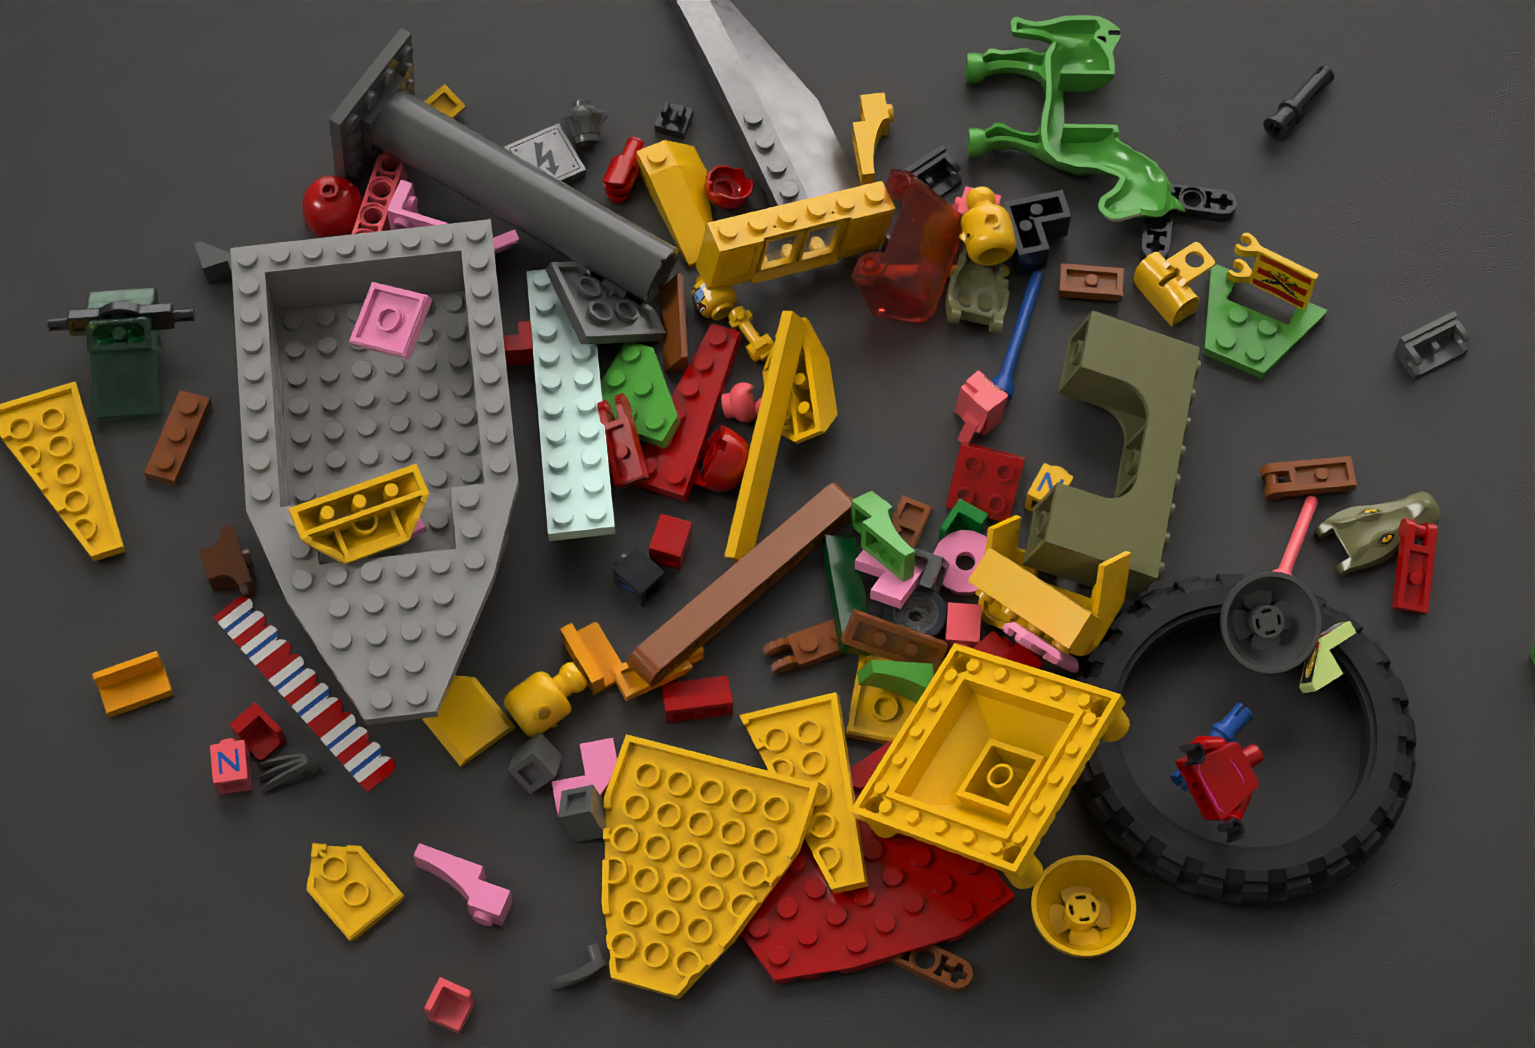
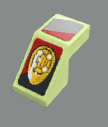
[1299,621,1356,693]

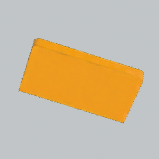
[560,622,622,695]
[92,651,174,718]

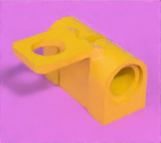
[1133,242,1215,327]

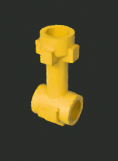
[728,306,774,363]

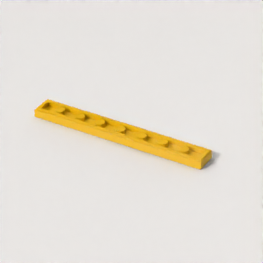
[724,311,807,564]

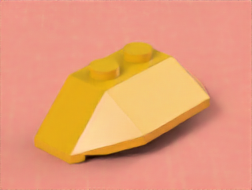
[762,317,838,444]
[288,463,430,565]

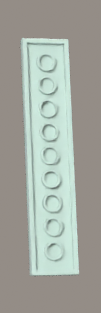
[526,269,616,541]

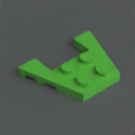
[1203,264,1327,379]

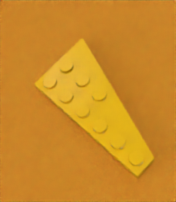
[0,381,126,561]
[739,692,868,894]

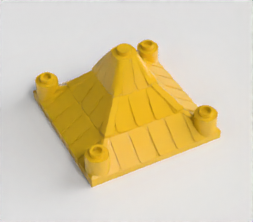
[850,643,1130,889]

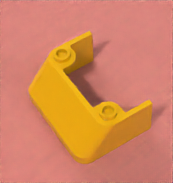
[978,515,1132,656]

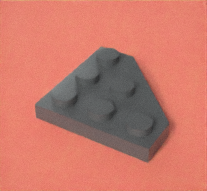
[546,261,666,345]

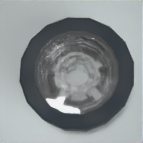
[883,585,947,639]

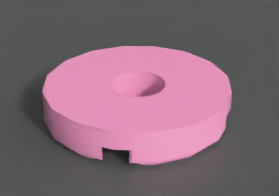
[933,530,987,596]

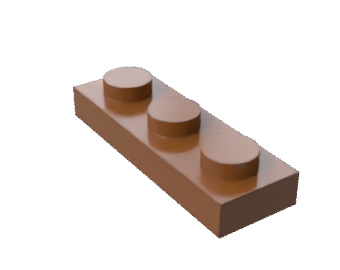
[144,390,212,487]
[841,609,948,675]

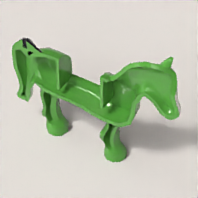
[965,15,1185,222]

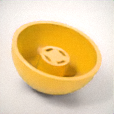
[1031,855,1136,958]

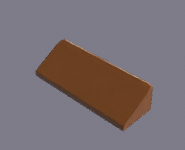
[660,273,688,373]

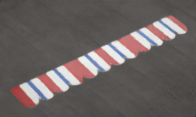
[213,597,395,793]

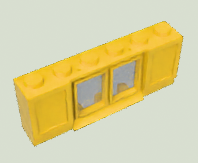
[696,181,896,290]

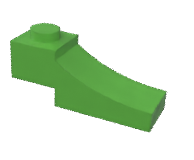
[850,491,915,582]
[857,660,934,704]

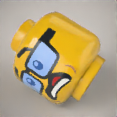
[691,276,737,320]

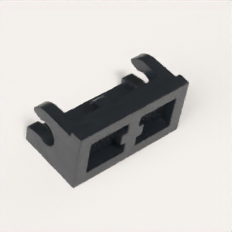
[892,144,962,216]

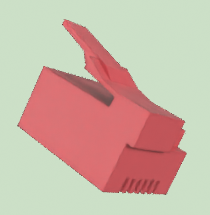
[954,370,1008,443]

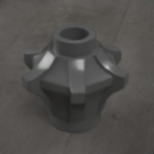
[559,99,608,147]

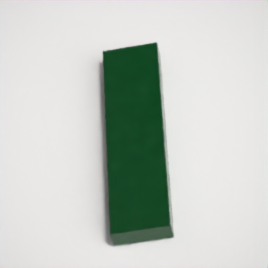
[821,535,872,656]

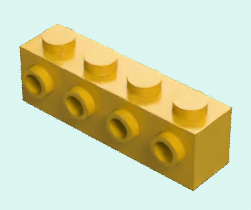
[968,547,1104,656]

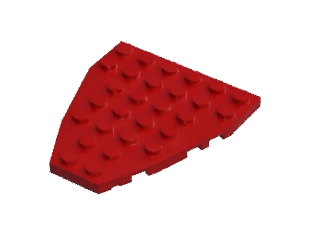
[739,740,1015,985]

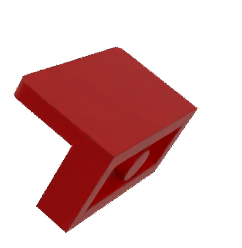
[662,676,733,724]

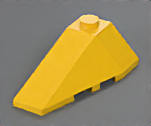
[636,140,713,268]

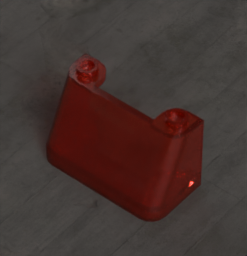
[851,169,963,322]

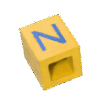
[1024,463,1074,512]

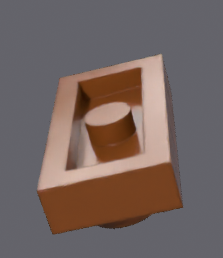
[1058,263,1124,302]

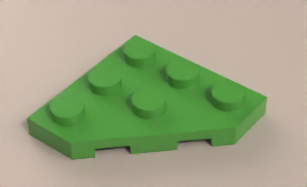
[601,342,681,448]

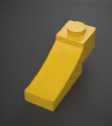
[852,92,894,186]

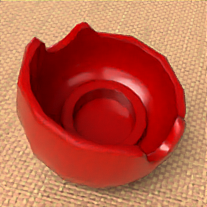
[705,165,754,210]

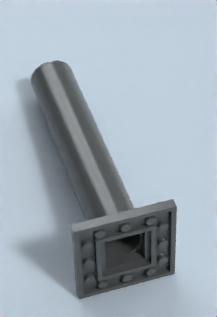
[329,28,679,303]

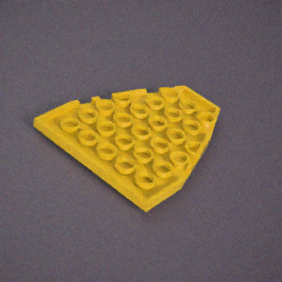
[602,734,820,999]

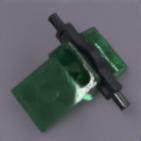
[47,288,195,419]

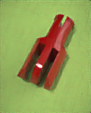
[602,137,645,203]

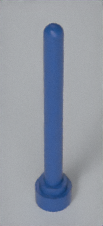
[991,270,1043,403]

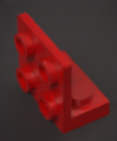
[946,441,1026,522]

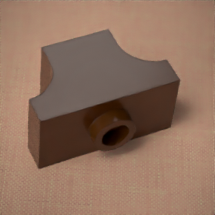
[199,524,256,598]

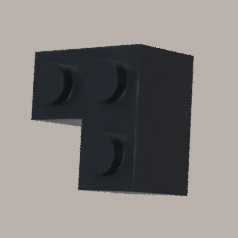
[1002,190,1071,274]

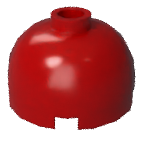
[302,175,363,238]
[694,425,750,493]

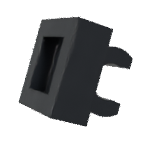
[654,101,693,140]

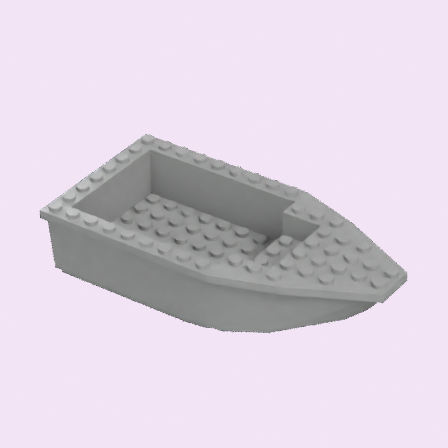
[230,219,519,725]

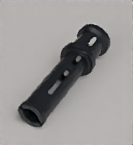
[1263,66,1335,140]

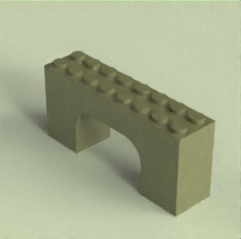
[1022,310,1201,601]

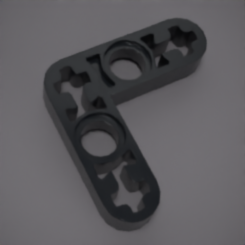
[1140,183,1237,260]

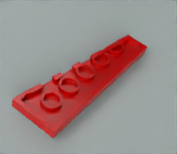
[633,323,742,502]

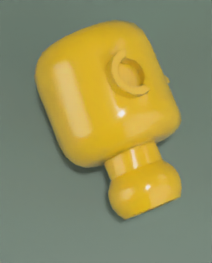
[959,187,1016,266]
[504,662,588,737]

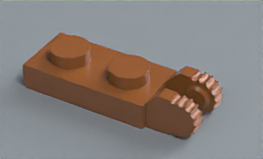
[763,619,842,674]

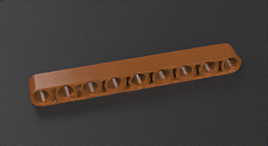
[626,482,853,687]

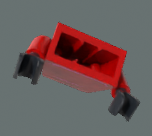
[1175,735,1264,843]

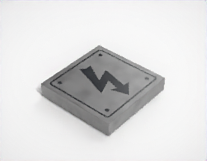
[504,123,586,184]

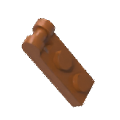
[1260,456,1357,501]

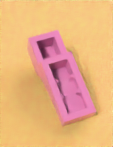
[414,843,513,926]

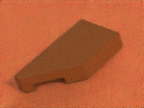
[892,495,933,548]

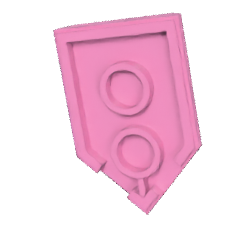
[1002,622,1079,673]

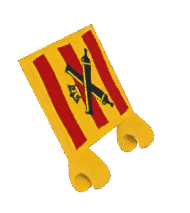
[1227,233,1319,311]

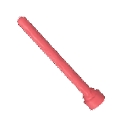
[1273,496,1318,575]

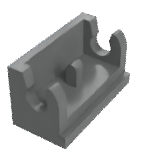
[1394,311,1470,379]

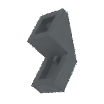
[194,241,232,284]

